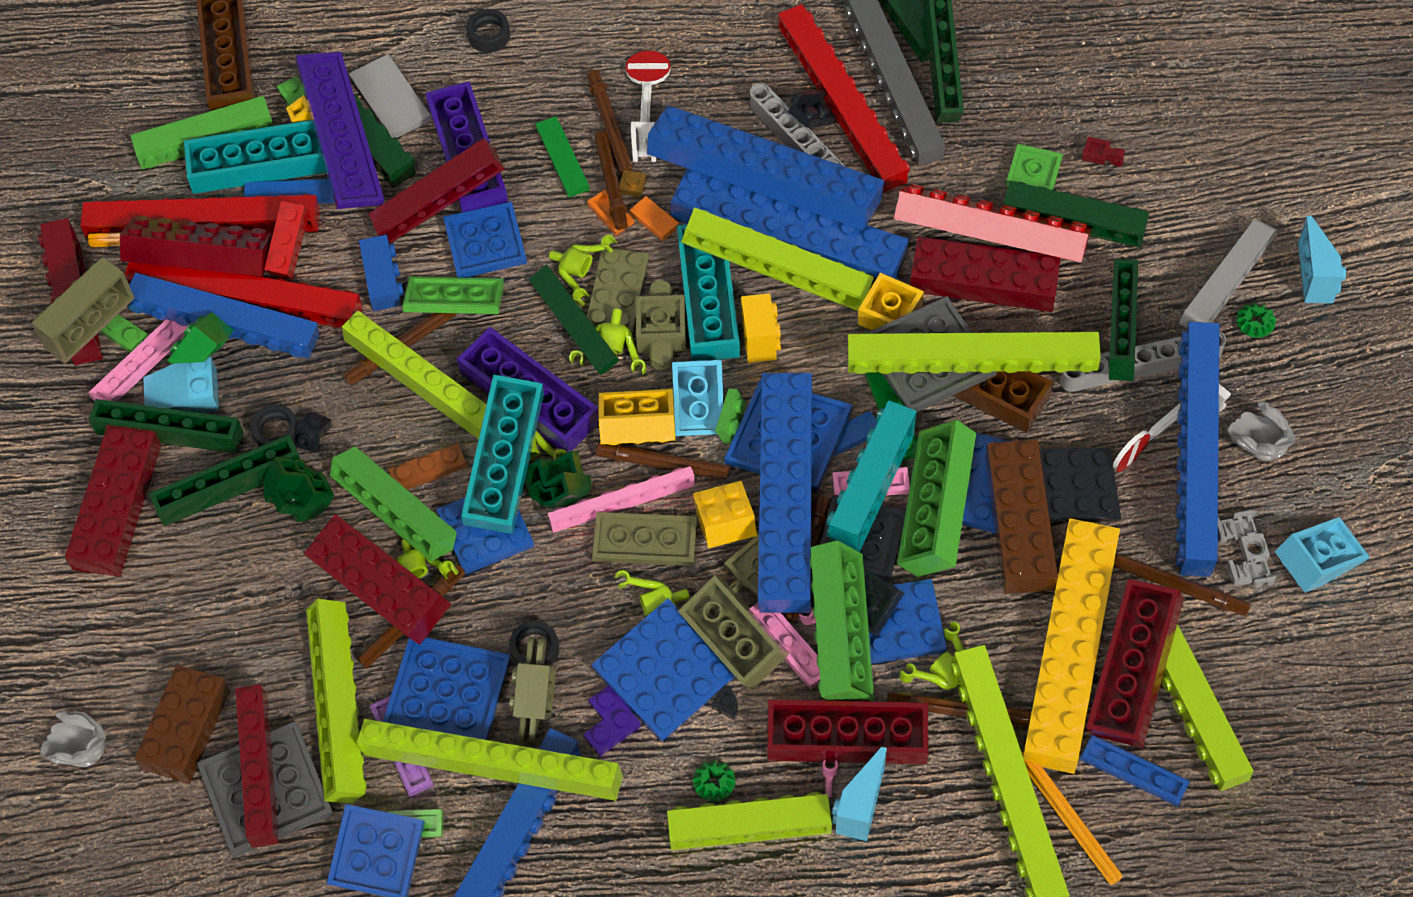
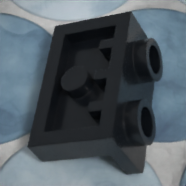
[788,90,836,128]

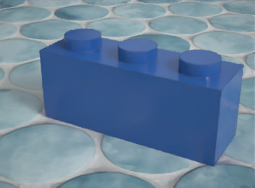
[359,235,404,312]

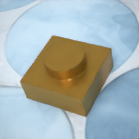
[619,170,647,198]

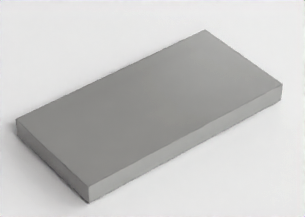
[349,54,432,138]

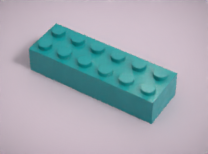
[184,120,327,194]
[677,224,740,361]
[461,375,544,534]
[826,400,917,552]

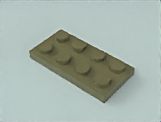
[587,249,649,336]
[592,512,697,566]

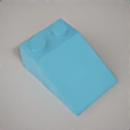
[1298,216,1346,303]
[143,357,219,413]
[672,360,724,436]
[1275,517,1370,592]
[832,747,887,841]

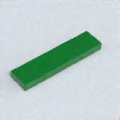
[535,116,590,198]

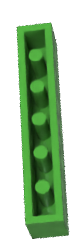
[130,96,273,169]
[330,447,457,562]

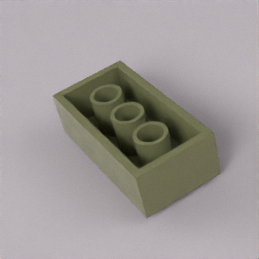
[32,257,135,364]
[678,575,790,689]

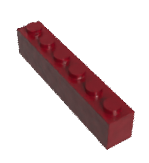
[369,138,505,244]
[235,684,279,848]

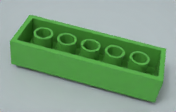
[897,420,976,577]
[809,540,874,702]

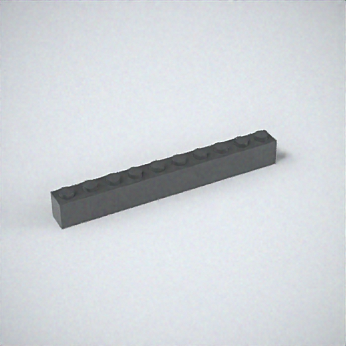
[839,0,945,166]

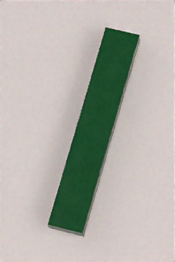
[528,264,620,376]

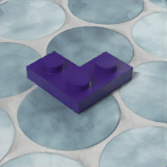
[583,686,641,757]

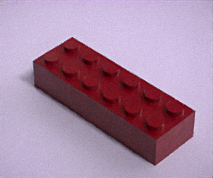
[120,216,273,276]
[38,217,103,366]
[910,237,1061,312]
[65,425,161,577]
[303,514,451,645]
[1086,579,1184,748]
[767,700,928,764]

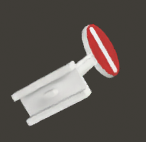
[625,51,671,162]
[1113,384,1231,472]

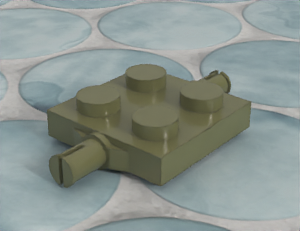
[724,534,759,600]

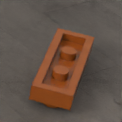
[388,443,467,490]

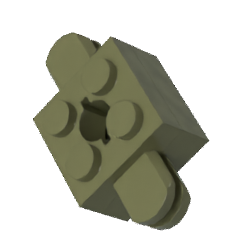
[636,280,686,370]
[510,637,557,744]

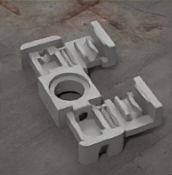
[1218,510,1277,588]

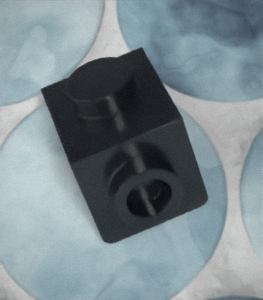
[295,412,332,453]

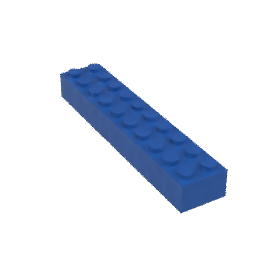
[647,105,884,230]
[670,168,909,286]
[1175,322,1219,577]
[758,373,812,613]

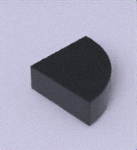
[712,685,738,720]

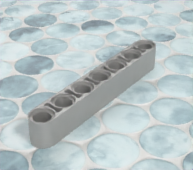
[750,83,846,167]
[1179,219,1277,329]
[1060,331,1226,392]

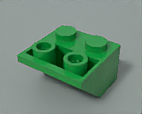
[167,312,234,364]

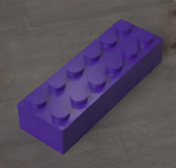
[425,81,508,212]
[457,327,599,453]

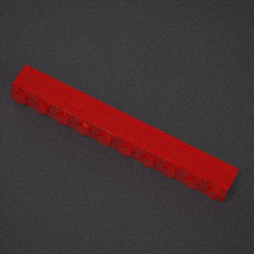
[778,4,910,193]
[80,194,320,239]
[124,262,362,328]

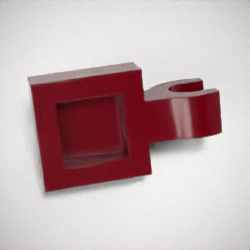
[1082,137,1125,167]

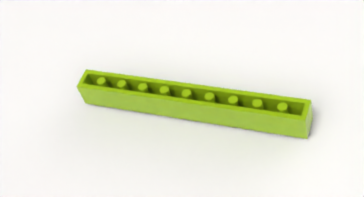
[847,332,1101,374]
[950,645,1070,897]
[357,719,623,801]

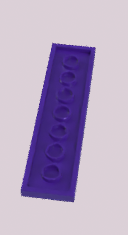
[295,52,384,209]

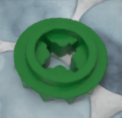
[1236,302,1276,338]
[693,760,735,802]

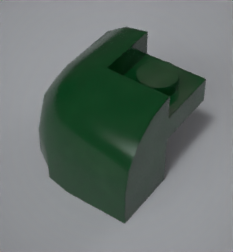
[525,451,592,508]
[263,457,334,522]

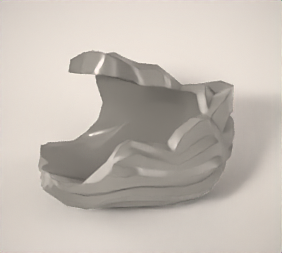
[1227,401,1295,461]
[40,710,106,767]

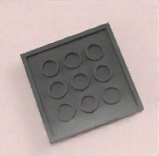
[866,296,997,413]
[197,721,334,858]

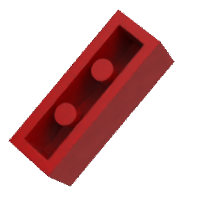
[264,201,310,279]

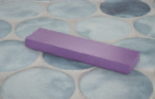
[370,696,434,797]

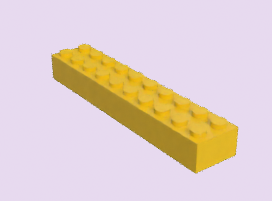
[1023,518,1120,774]

